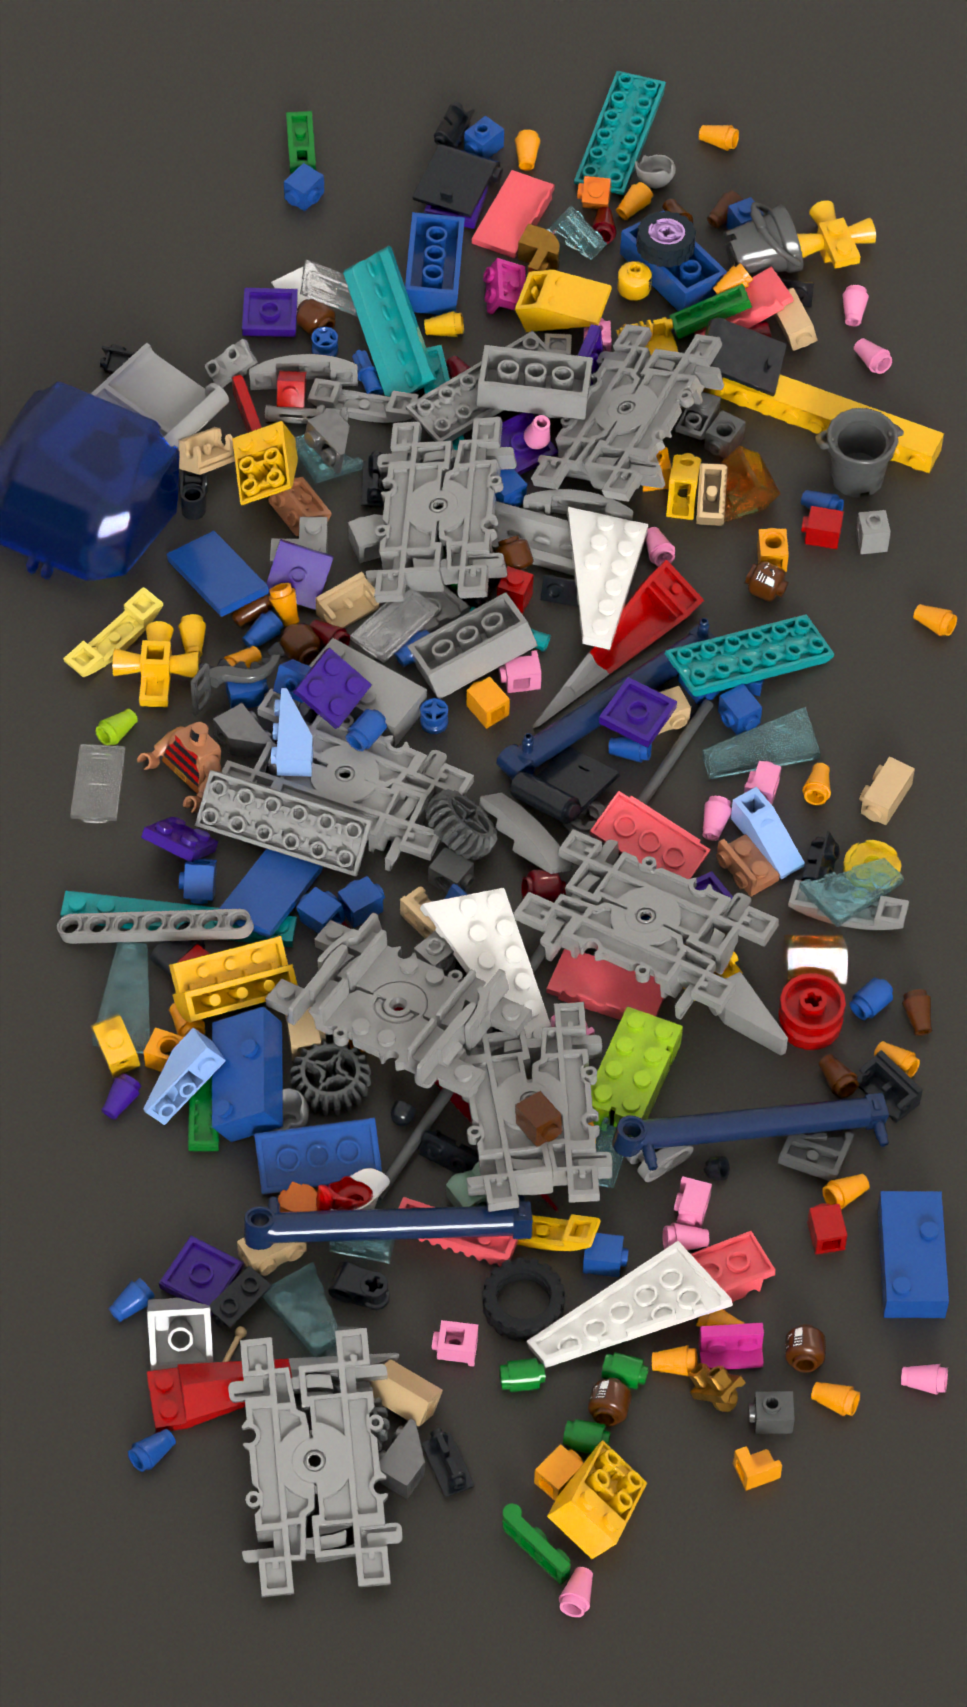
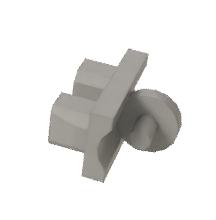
[205,339,258,388]

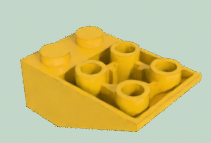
[515,270,612,332]
[232,421,298,505]
[547,1440,647,1559]

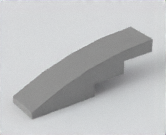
[479,793,573,874]

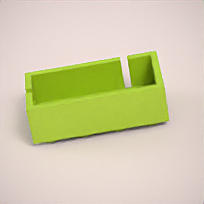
[591,1006,683,1137]

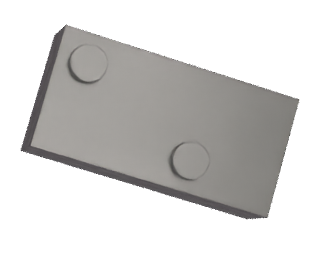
[477,345,593,420]
[408,592,538,699]
[309,638,427,747]

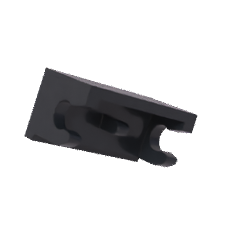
[857,1050,923,1123]

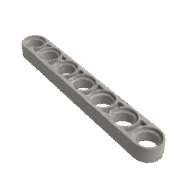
[57,909,254,944]

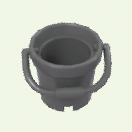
[723,202,804,277]
[815,408,904,497]

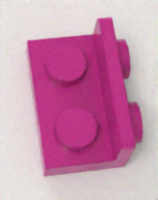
[483,258,526,315]
[698,1323,764,1370]

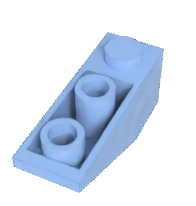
[271,688,313,777]
[731,787,805,879]
[143,1028,226,1125]

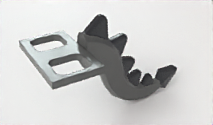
[191,642,285,716]

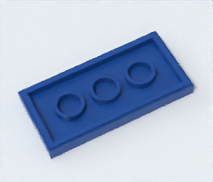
[166,531,269,617]
[219,849,323,939]
[254,1118,382,1194]

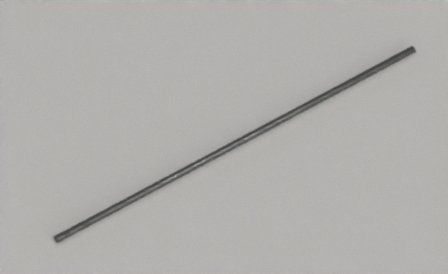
[377,699,713,1202]

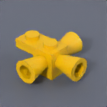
[797,201,876,268]
[113,621,200,707]

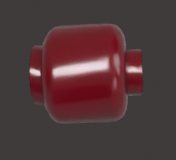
[521,870,566,903]

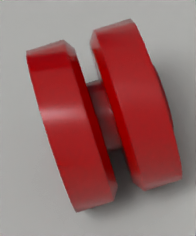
[777,973,846,1050]

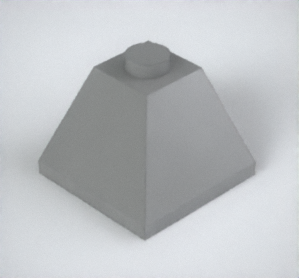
[147,1298,213,1371]

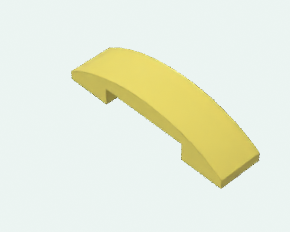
[63,587,164,677]

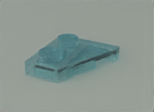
[547,206,607,260]
[295,434,363,483]

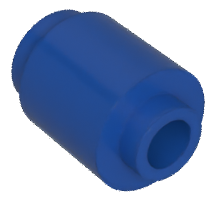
[346,709,387,752]
[849,978,893,1020]

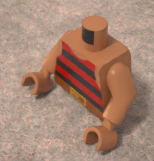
[137,722,222,813]

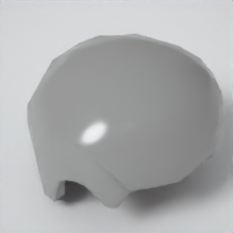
[635,154,676,189]
[270,1088,309,1132]

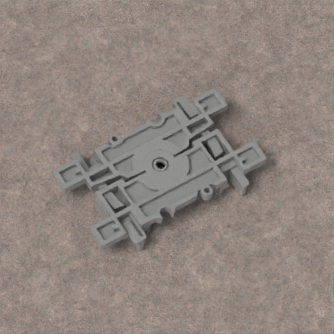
[531,324,724,502]
[366,417,517,603]
[514,829,779,1020]
[265,913,532,1099]
[228,1328,403,1597]

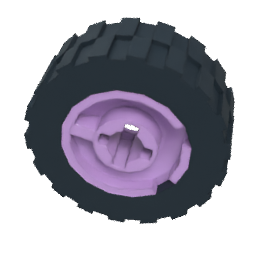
[636,211,696,267]

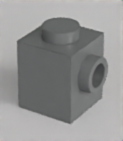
[748,1391,795,1434]

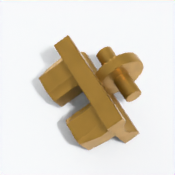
[688,1363,746,1412]

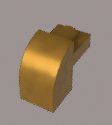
[518,223,560,273]

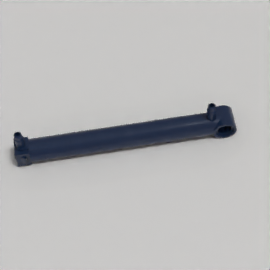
[496,618,716,781]
[612,1093,889,1171]
[244,1195,533,1250]

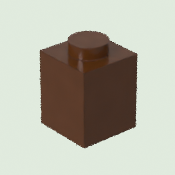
[515,1091,562,1147]

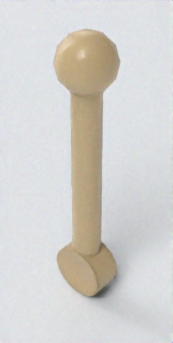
[222,1326,247,1362]

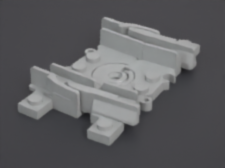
[221,688,474,871]
[462,1002,612,1212]

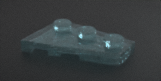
[799,858,904,927]
[263,1262,339,1357]

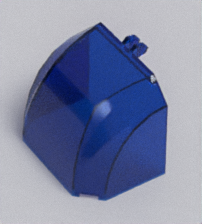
[0,381,180,581]

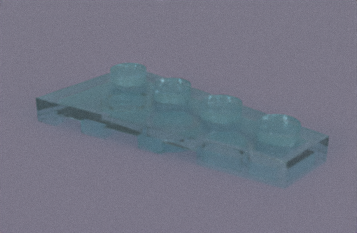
[702,707,821,779]
[92,942,150,1054]

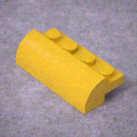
[169,936,298,1022]

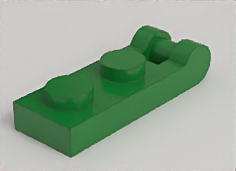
[286,111,316,174]
[502,1503,571,1585]

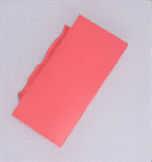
[472,170,555,258]
[693,266,794,335]
[589,791,710,879]
[546,949,664,1020]
[691,1231,775,1302]

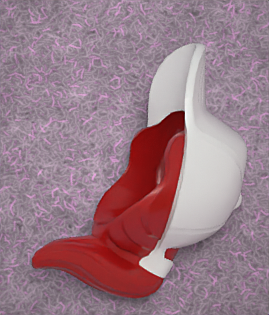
[316,1168,390,1211]

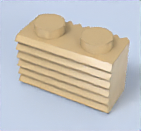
[696,463,727,526]

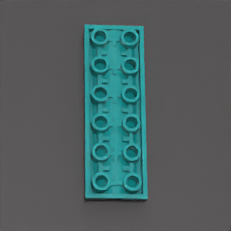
[574,71,666,195]
[343,246,437,397]
[664,614,834,697]

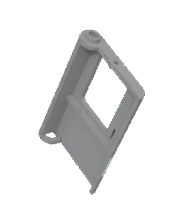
[38,343,229,505]

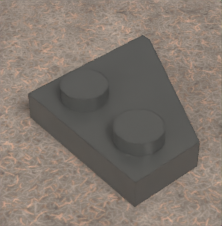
[778,1132,854,1181]

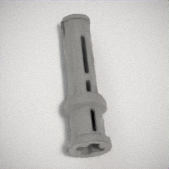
[265,405,348,424]

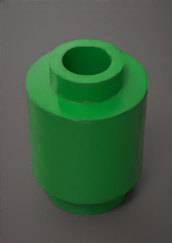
[601,1352,649,1389]
[499,1358,545,1392]
[563,1419,611,1454]

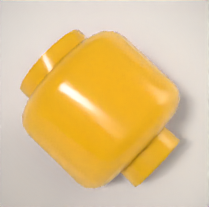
[617,261,652,301]

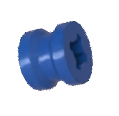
[311,327,338,357]
[420,698,448,734]

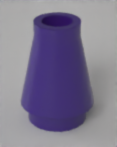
[101,1073,141,1120]

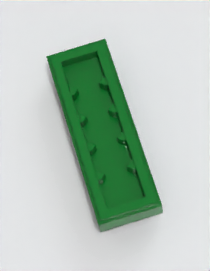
[669,284,752,339]
[188,1076,219,1151]

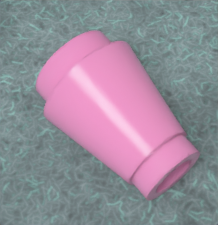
[842,285,869,326]
[854,338,892,374]
[524,415,551,450]
[645,527,675,566]
[702,796,732,841]
[662,1223,709,1251]
[901,1364,948,1395]
[559,1567,593,1617]

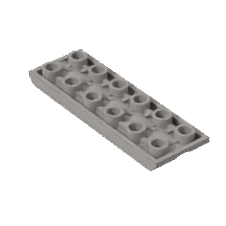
[406,331,553,442]
[487,501,574,575]
[195,770,373,876]

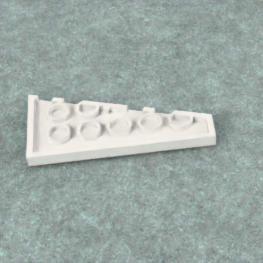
[567,507,648,650]
[420,888,551,1039]
[527,1241,733,1368]

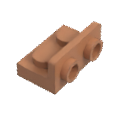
[269,477,332,536]
[716,834,780,897]

